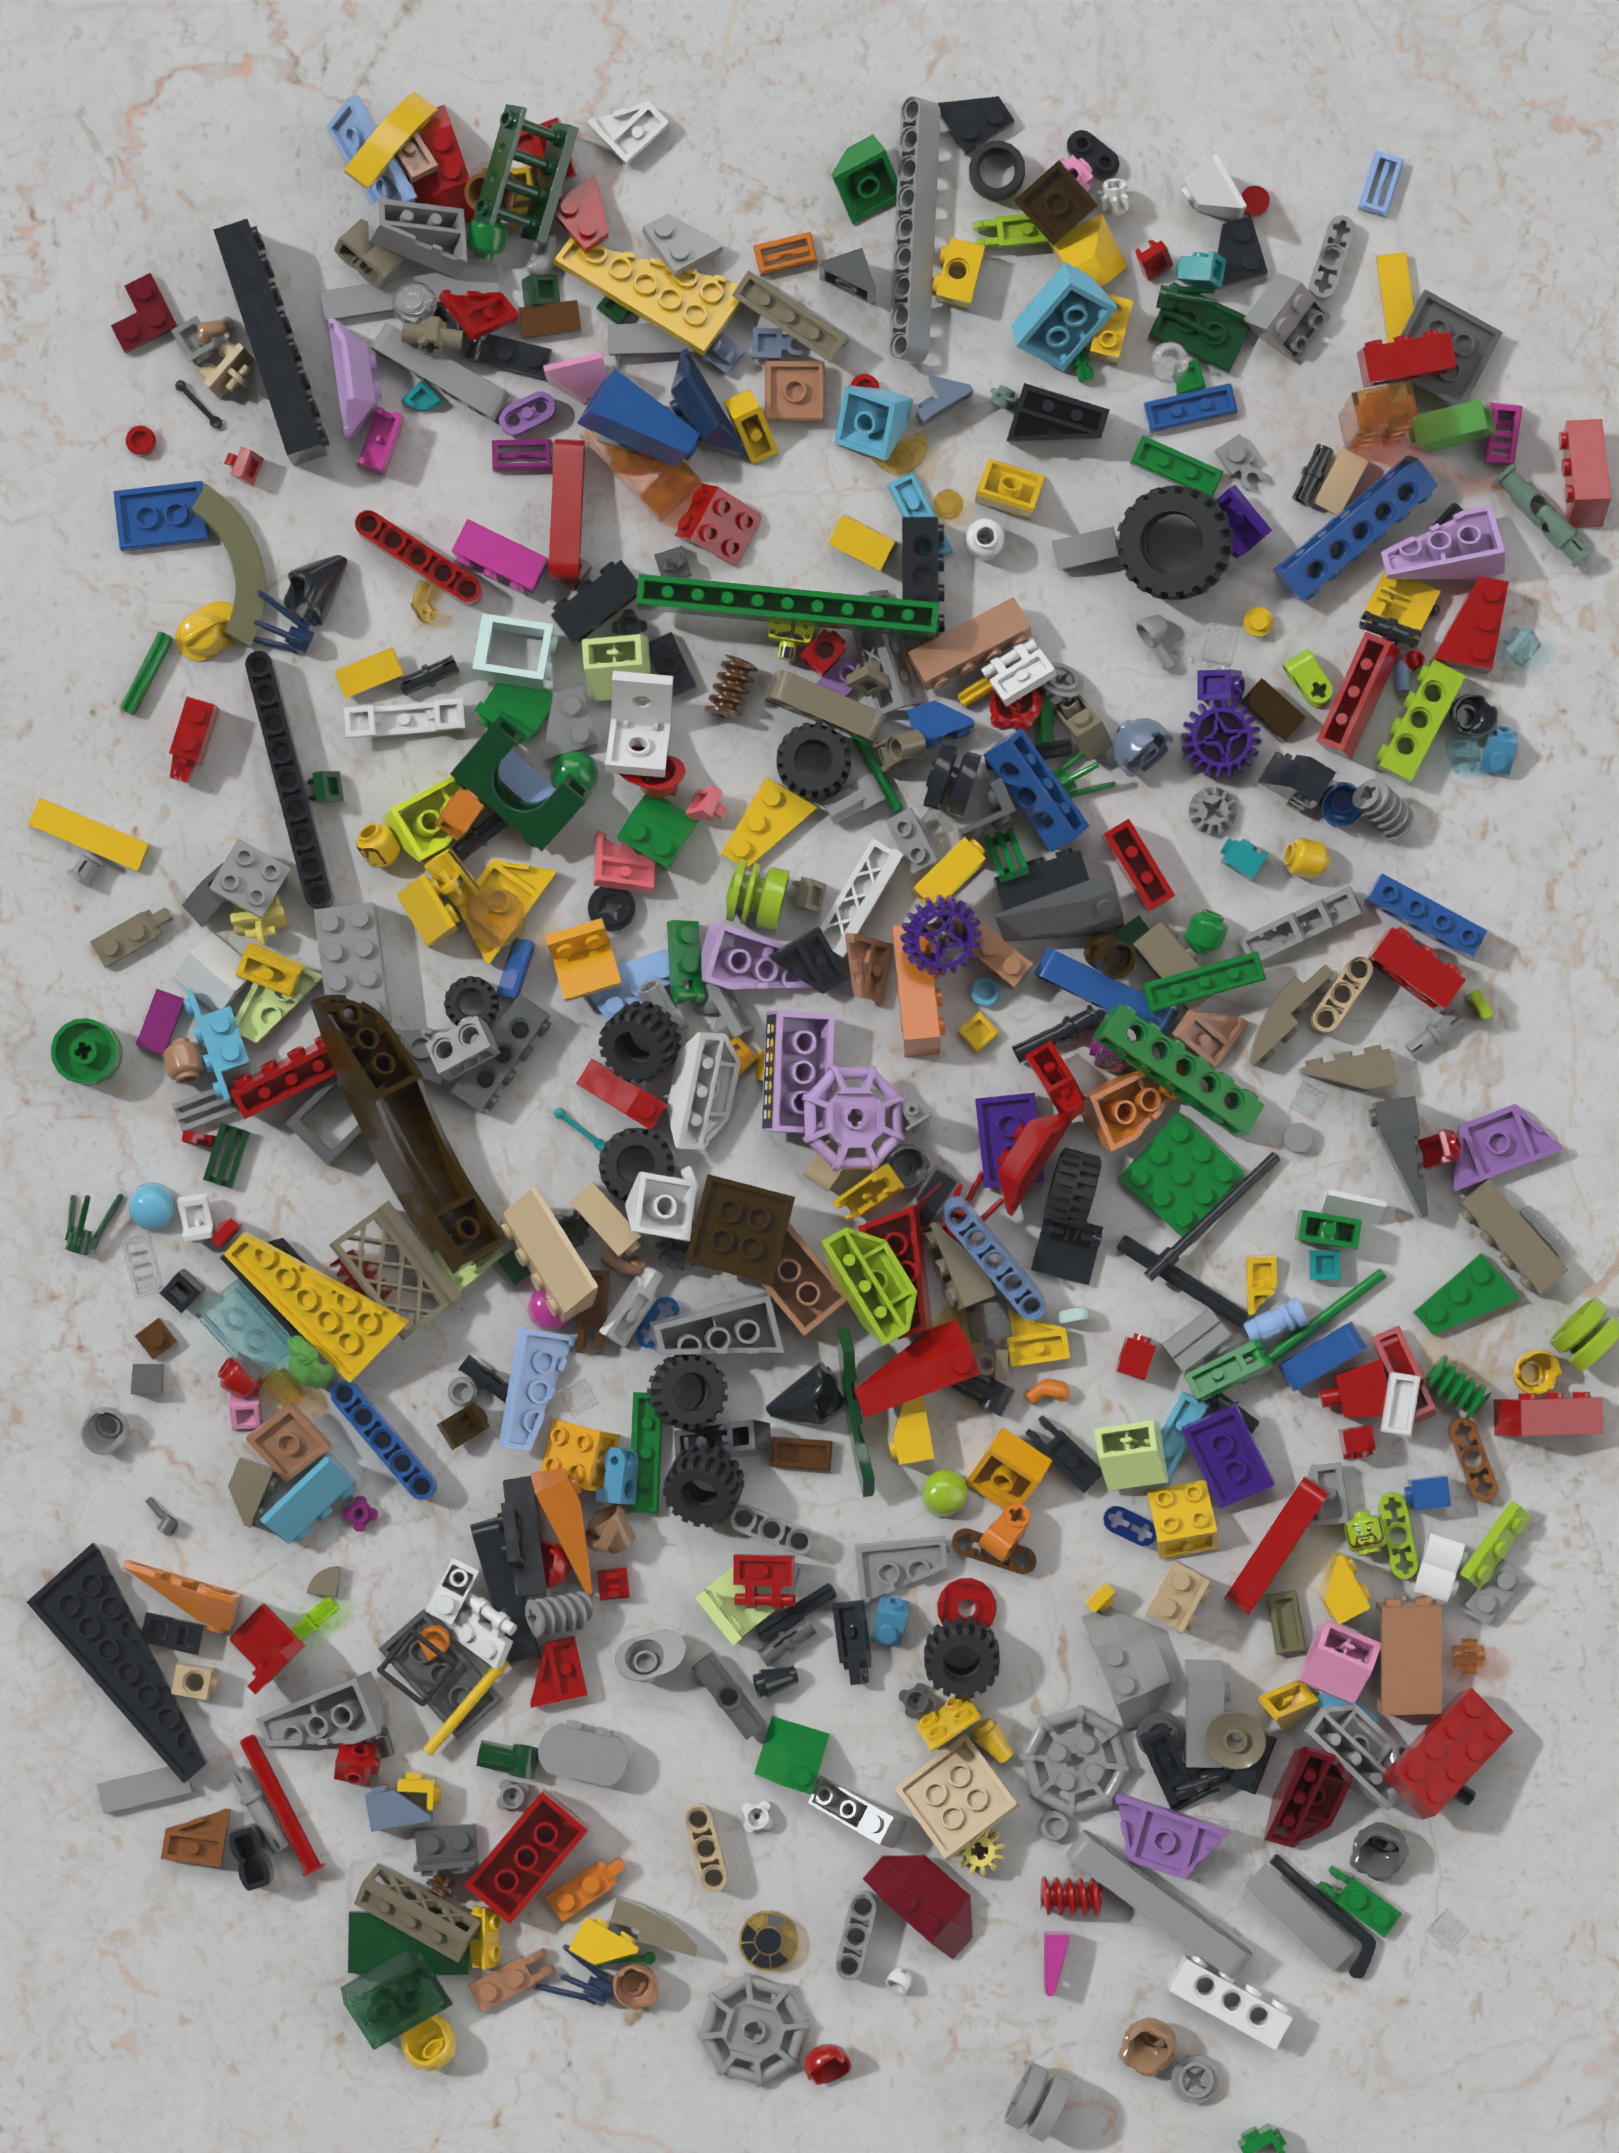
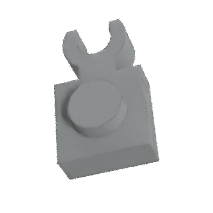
[1214,434,1264,491]

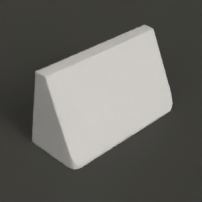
[1321,1189,1387,1224]

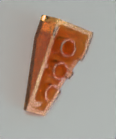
[579,429,703,523]

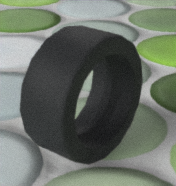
[969,141,1025,201]

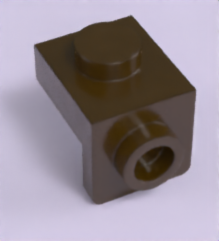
[437,1402,490,1450]

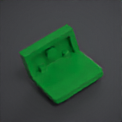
[474,667,553,747]

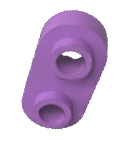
[499,391,556,436]
[816,659,858,697]

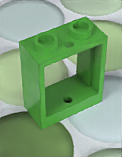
[1408,399,1496,453]

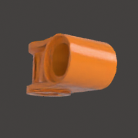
[978,1503,1030,1562]

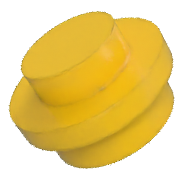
[1243,607,1273,637]

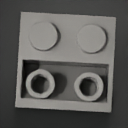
[1244,273,1331,363]

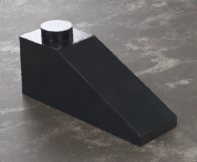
[674,1419,772,1458]

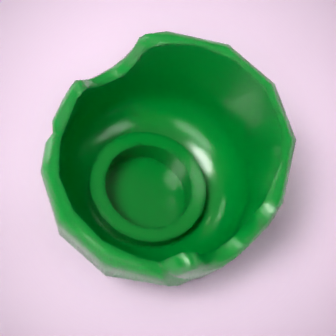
[550,752,598,790]

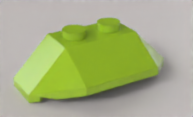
[820,1227,917,1346]

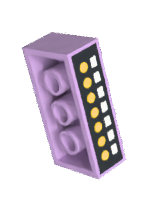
[762,1011,835,1134]

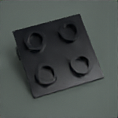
[1031,1216,1103,1285]

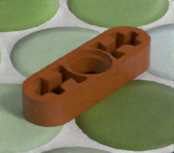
[1448,1417,1498,1501]

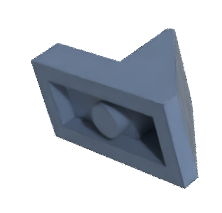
[916,375,973,426]

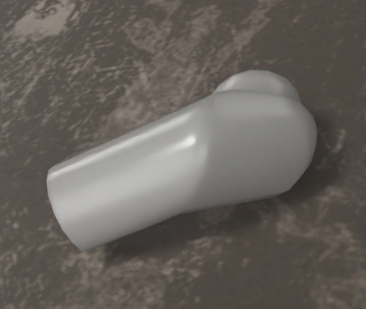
[527,236,557,275]

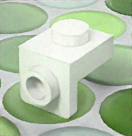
[177,1193,215,1243]

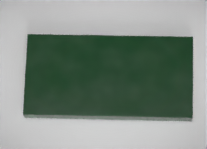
[348,1911,470,1975]

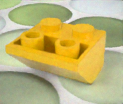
[396,874,461,948]
[1318,1551,1372,1625]

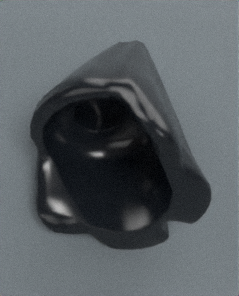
[284,555,348,627]
[766,1362,844,1425]

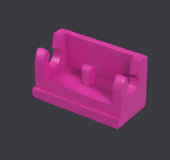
[357,407,405,475]

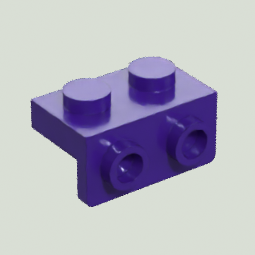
[1216,485,1272,559]

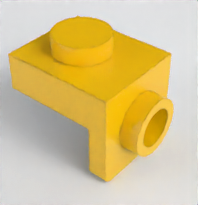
[397,1771,441,1811]

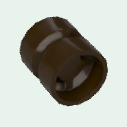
[1083,931,1136,980]

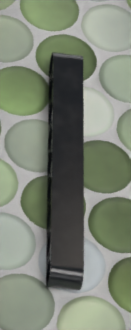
[245,651,334,910]

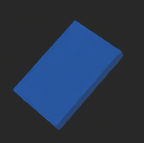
[113,481,210,551]

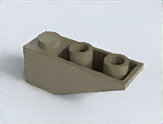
[1299,1044,1398,1091]
[922,1222,996,1312]

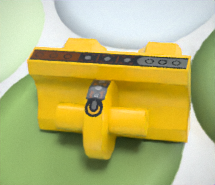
[424,848,481,907]

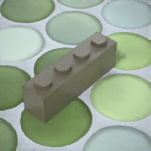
[1458,1179,1568,1294]

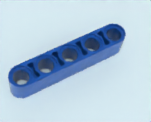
[1034,947,1178,1036]
[330,1380,437,1500]

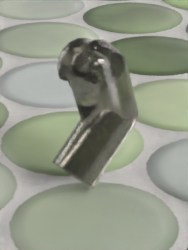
[367,1725,395,1758]

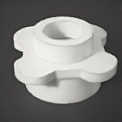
[741,1800,773,1833]

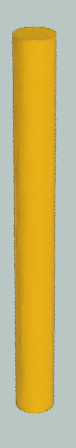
[423,1659,510,1756]

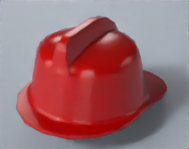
[619,747,686,799]

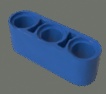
[1278,1321,1367,1392]

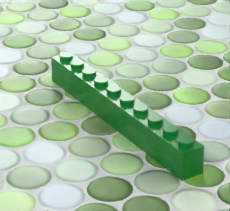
[636,574,939,638]

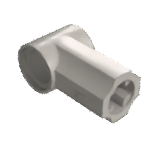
[822,773,887,825]
[637,978,689,1032]

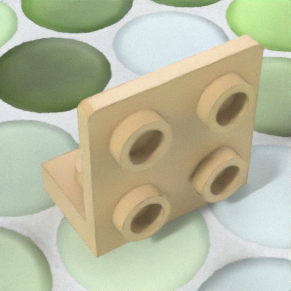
[1146,1560,1212,1634]

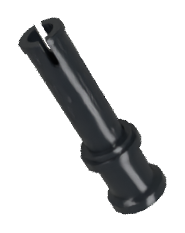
[1011,1004,1100,1064]

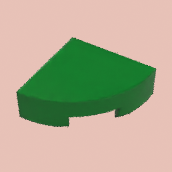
[1176,358,1206,395]

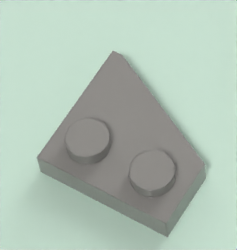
[542,685,599,759]

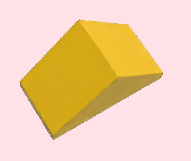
[1257,1680,1319,1732]

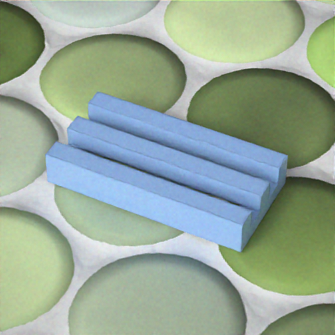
[1358,150,1404,217]

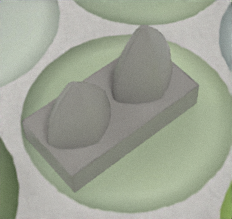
[693,983,754,1038]

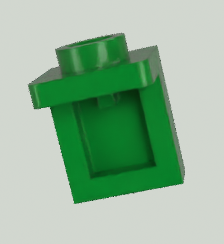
[1237,2123,1287,2153]

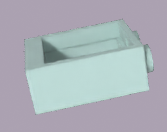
[472,613,558,690]

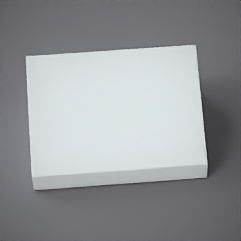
[174,932,249,1011]
[625,1172,697,1242]

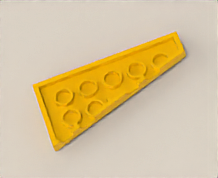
[554,237,742,356]
[224,1231,410,1383]

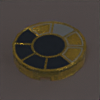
[739,1910,799,1971]

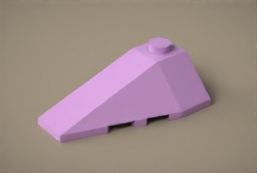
[1381,505,1505,579]
[701,922,812,990]

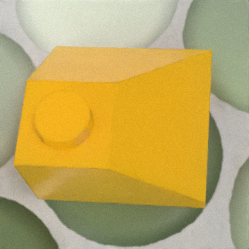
[1049,213,1127,287]

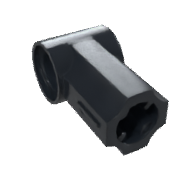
[951,1374,1015,1417]

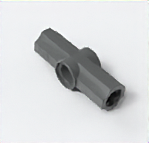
[691,1652,767,1740]

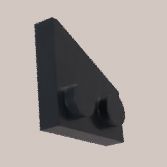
[937,96,1015,155]
[1214,216,1268,290]
[768,927,848,994]

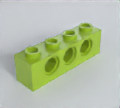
[1375,659,1466,785]

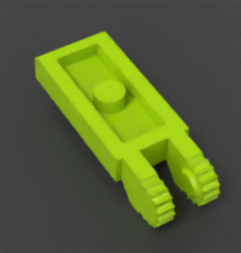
[972,214,1050,249]

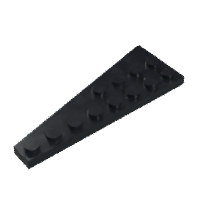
[26,1543,208,1784]

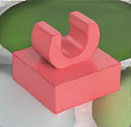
[685,786,726,821]

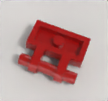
[733,1554,796,1609]

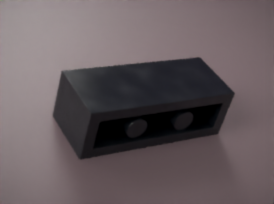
[551,560,638,647]
[993,848,1090,911]

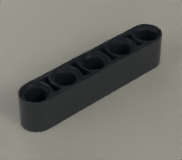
[470,1517,541,1666]

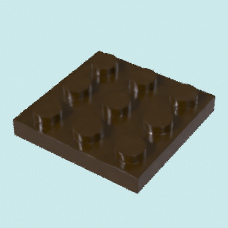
[685,1174,795,1285]

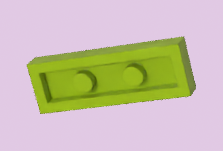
[1460,1500,1531,1590]

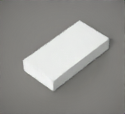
[1380,1372,1421,1436]

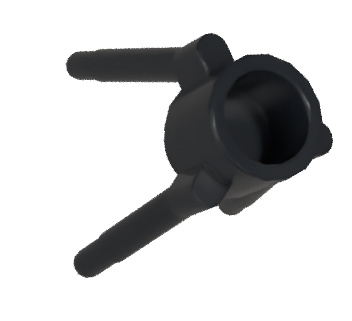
[1169,1762,1227,1811]

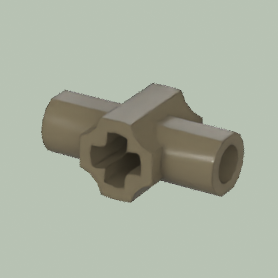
[401,316,463,357]

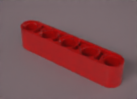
[548,439,585,581]
[355,510,483,606]
[1224,1476,1330,1615]

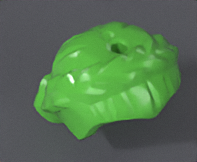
[287,1336,334,1390]

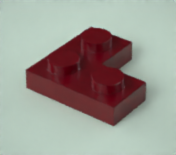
[111,273,178,354]

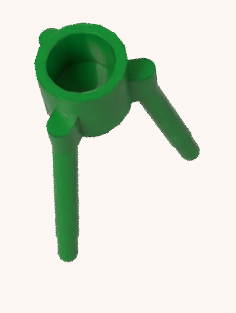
[1052,751,1116,799]

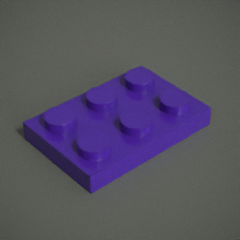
[975,1092,1044,1188]
[1181,1403,1275,1509]

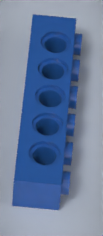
[1272,455,1438,601]

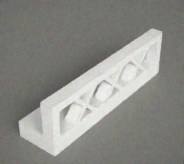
[820,838,904,959]

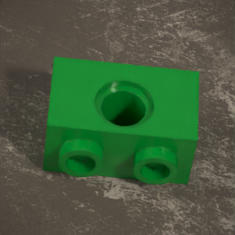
[1294,1210,1362,1250]

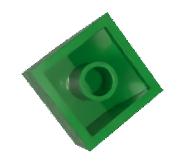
[617,795,700,871]

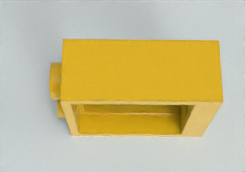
[912,837,986,906]

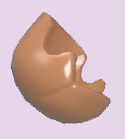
[613,1963,659,2011]

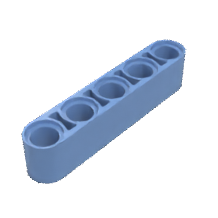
[943,1196,1046,1321]

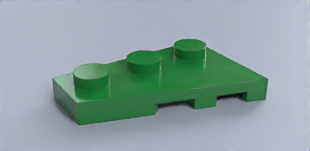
[1413,1253,1521,1335]

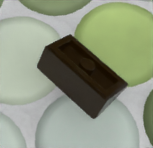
[1240,678,1306,742]

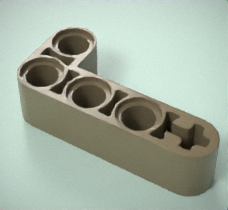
[764,670,886,744]

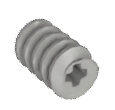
[1352,779,1415,840]
[525,1591,593,1637]

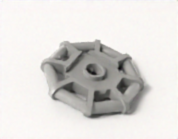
[1019,1705,1132,1819]
[697,1972,810,2087]

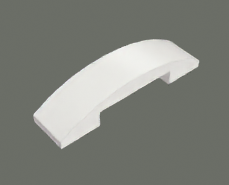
[343,698,465,738]

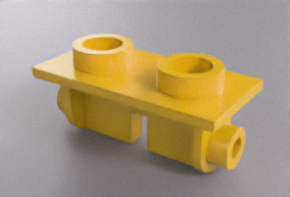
[469,1905,501,1970]

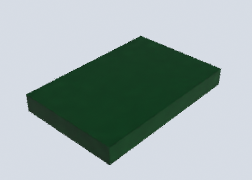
[1148,282,1250,374]

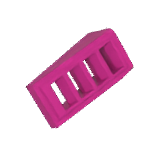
[1484,402,1522,465]
[1044,1931,1070,1996]

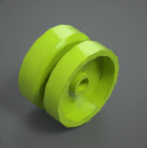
[1549,1297,1619,1372]

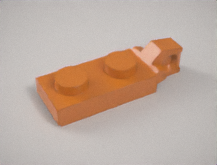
[545,1857,626,1922]

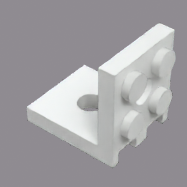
[605,671,673,778]

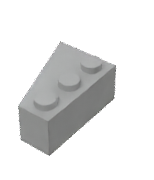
[368,198,467,278]

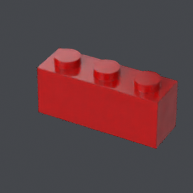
[1357,329,1457,388]
[1101,819,1176,914]

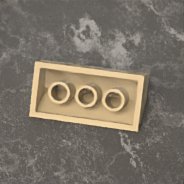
[499,1187,598,1322]

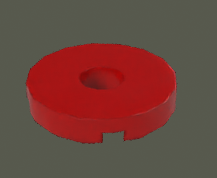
[937,1577,997,1630]

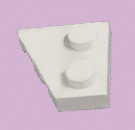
[587,101,669,165]

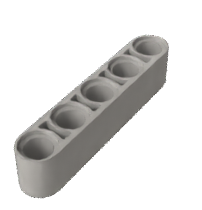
[370,322,510,422]

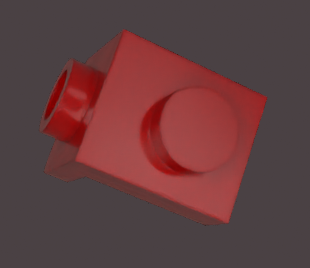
[1417,1129,1462,1170]

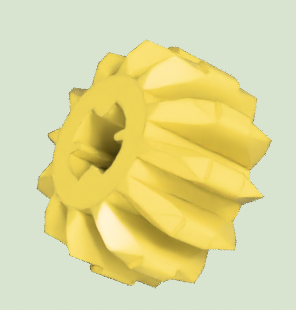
[955,1830,1005,1876]

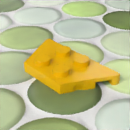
[457,859,557,965]

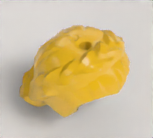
[398,2008,456,2072]

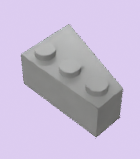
[1184,1659,1231,1768]

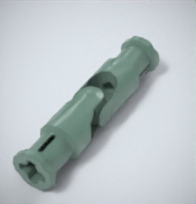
[1493,463,1594,568]

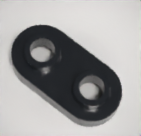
[1066,130,1120,181]

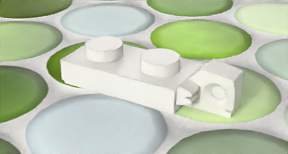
[599,1265,664,1348]

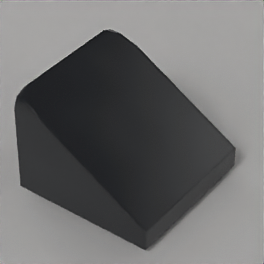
[159,1269,206,1314]

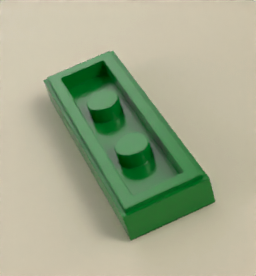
[1130,435,1224,498]

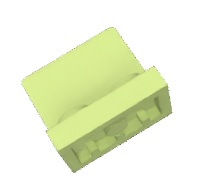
[695,1567,776,1646]

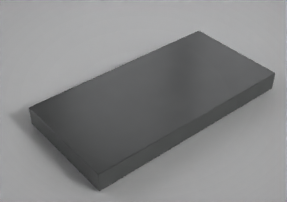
[379,1608,504,1739]

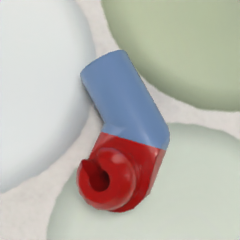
[1395,650,1425,692]

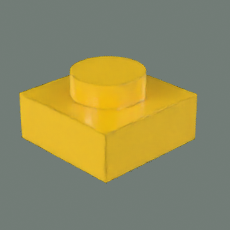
[1084,1582,1115,1613]

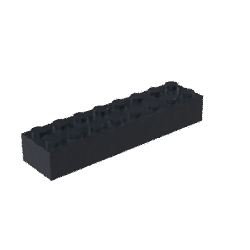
[213,219,330,466]

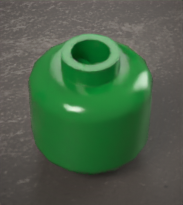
[467,219,507,260]
[1184,909,1228,956]

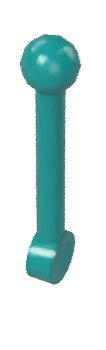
[554,1108,605,1150]

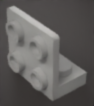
[209,839,291,918]

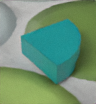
[401,380,443,411]

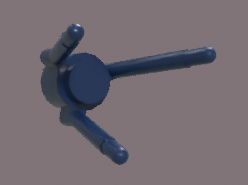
[253,590,314,654]
[536,1944,613,2005]

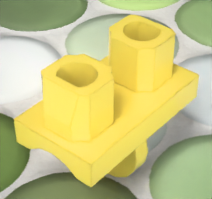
[230,895,289,946]

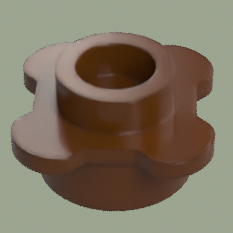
[426,1874,456,1899]

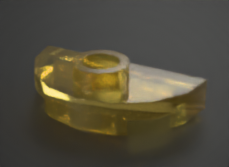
[871,429,928,474]

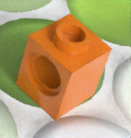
[434,788,484,841]

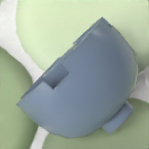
[1112,718,1173,777]

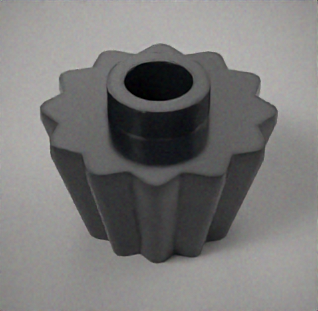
[555,1210,589,1250]

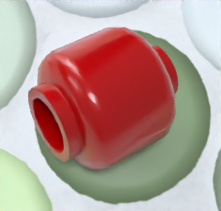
[217,1355,264,1399]

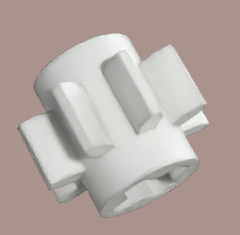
[1096,179,1134,216]

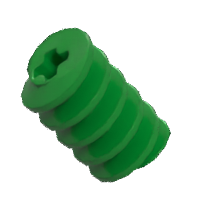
[1425,1355,1492,1420]

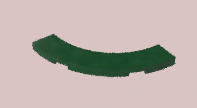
[837,1328,875,1497]

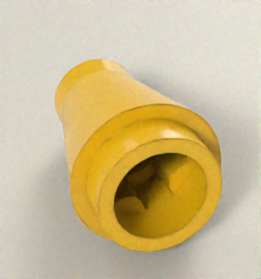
[971,1717,1014,1764]

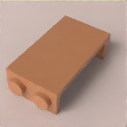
[1376,1596,1442,1715]

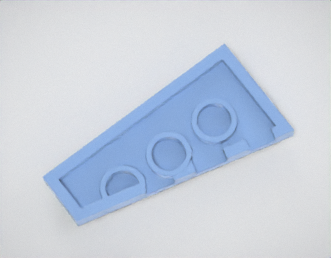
[498,1327,577,1451]

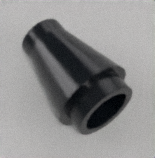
[752,1666,799,1699]

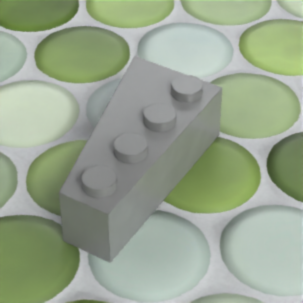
[650,1292,784,1355]

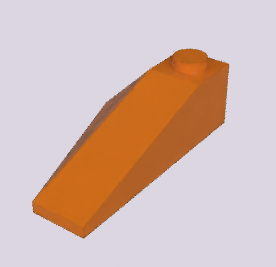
[123,1560,243,1634]

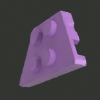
[1452,1104,1563,1191]
[1116,1793,1229,1880]

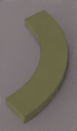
[190,485,266,648]

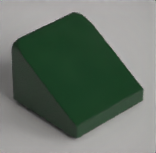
[521,274,560,307]

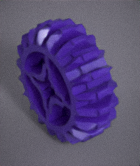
[1180,699,1262,779]
[900,895,982,976]

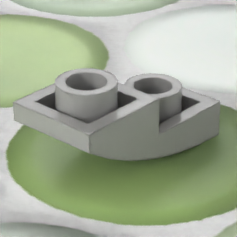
[1051,527,1120,570]

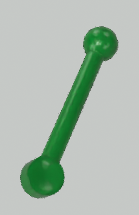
[596,1952,656,1968]

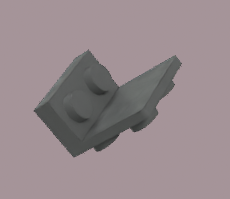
[957,778,1016,841]
[413,1823,478,1876]

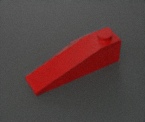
[854,1319,981,1418]

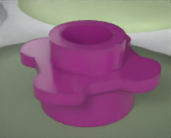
[342,1496,378,1532]

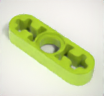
[1378,1492,1418,1579]

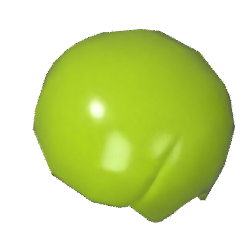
[921,1469,968,1518]

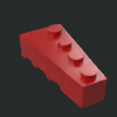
[857,1205,932,1340]

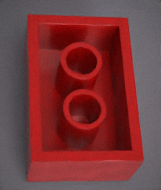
[1367,927,1466,1013]

